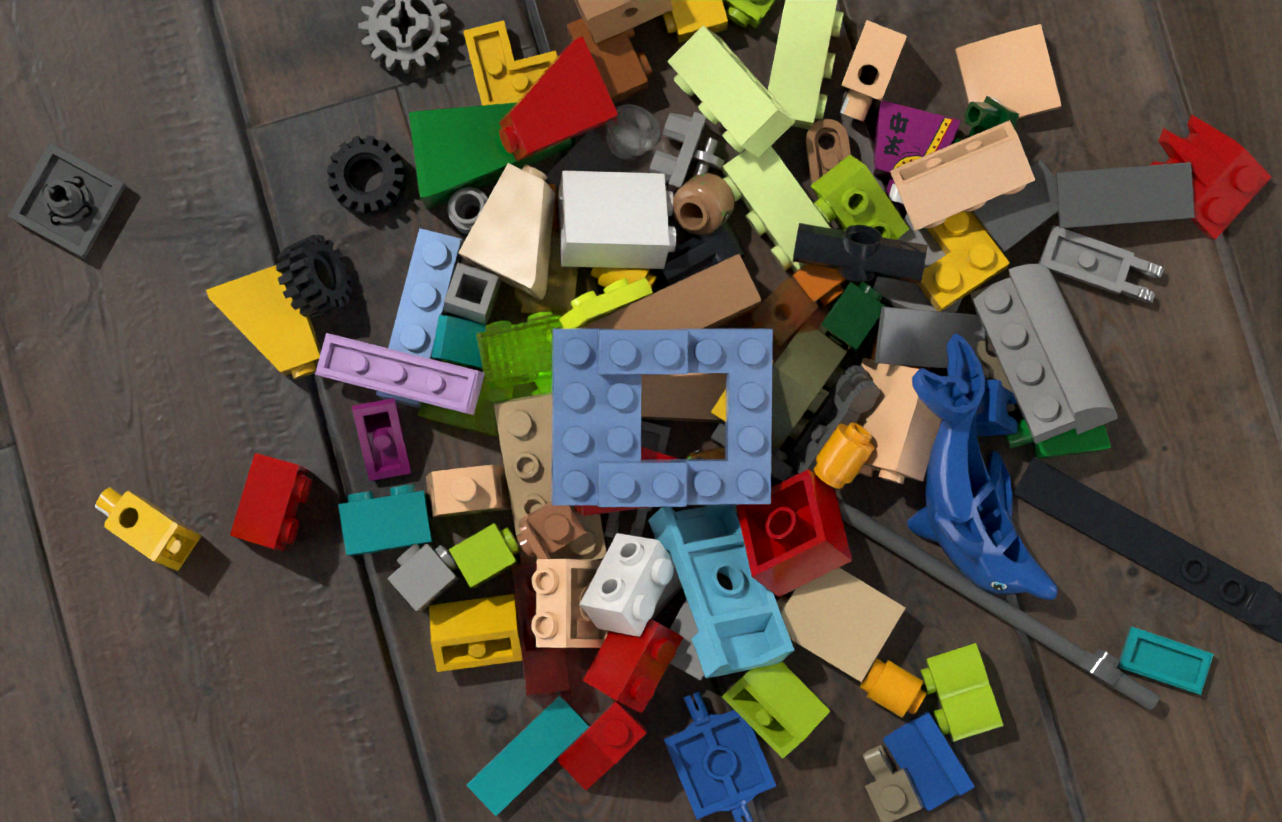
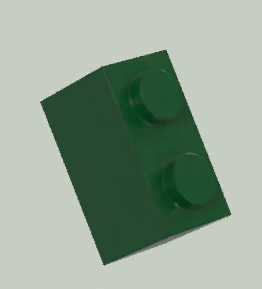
[818,282,886,357]

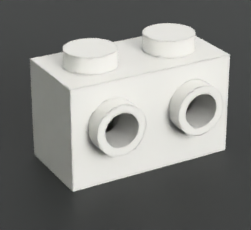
[579,533,675,637]

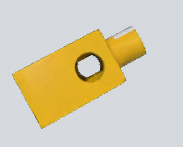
[95,487,202,571]

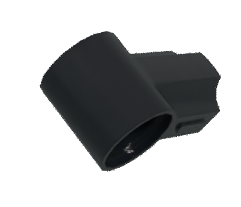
[660,220,747,286]

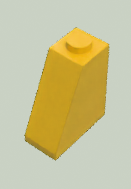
[206,265,321,379]

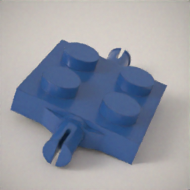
[664,691,776,822]

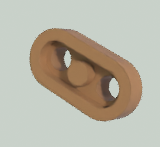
[805,119,851,199]

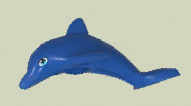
[907,333,1058,600]

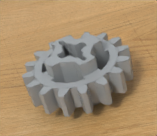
[358,0,452,73]

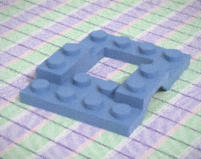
[551,328,773,507]

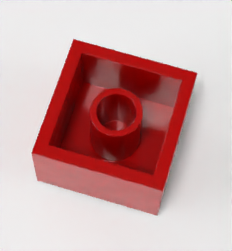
[736,469,852,597]

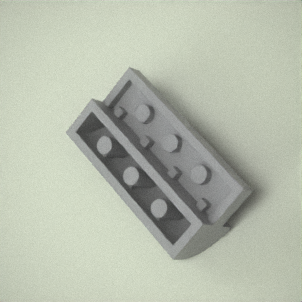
[970,264,1118,444]

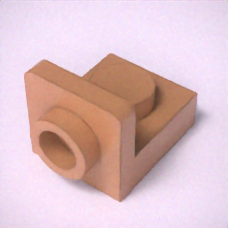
[516,501,586,559]

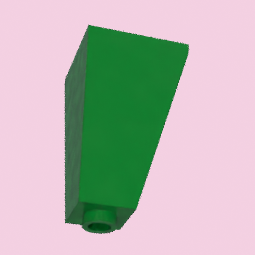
[409,102,572,209]

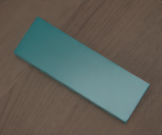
[466,695,589,816]

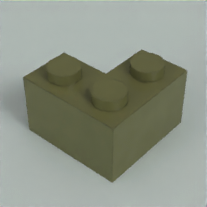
[771,322,848,449]

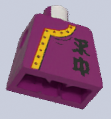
[873,100,960,207]

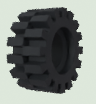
[327,135,406,216]
[276,234,353,319]

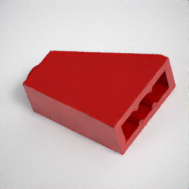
[499,36,618,162]
[556,701,647,790]

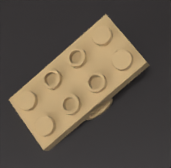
[493,392,607,572]

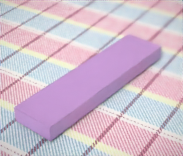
[315,333,485,415]

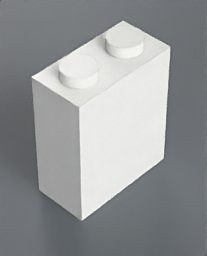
[558,171,676,269]

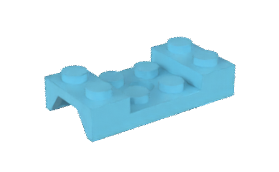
[649,504,794,679]

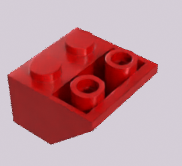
[230,453,313,551]

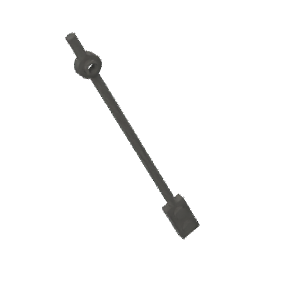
[710,423,1160,711]

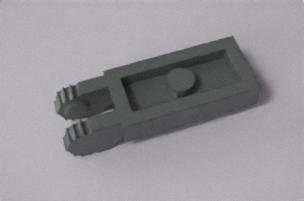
[786,365,880,474]

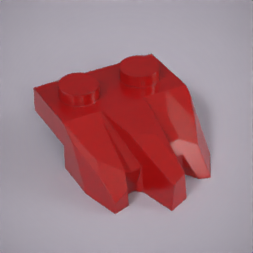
[1149,115,1271,240]

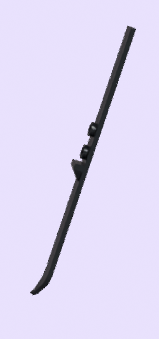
[1013,457,1282,643]

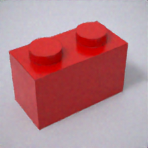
[583,619,684,713]

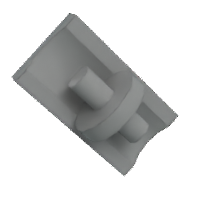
[649,112,724,192]

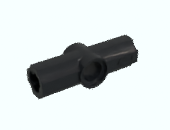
[793,223,928,284]

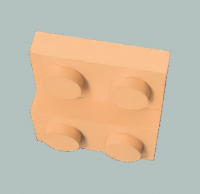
[531,559,609,648]

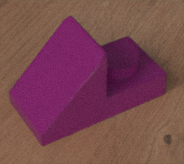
[352,398,411,481]

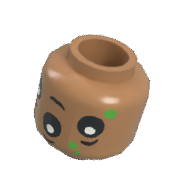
[673,173,735,236]

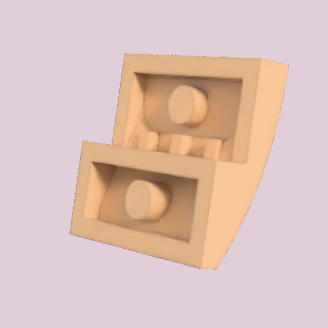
[955,24,1062,120]

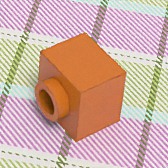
[791,264,846,307]

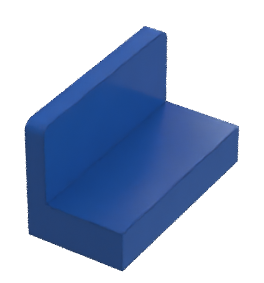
[883,712,975,811]

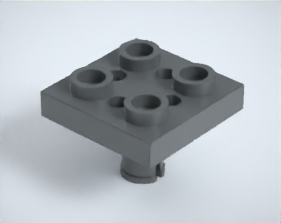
[8,142,126,259]

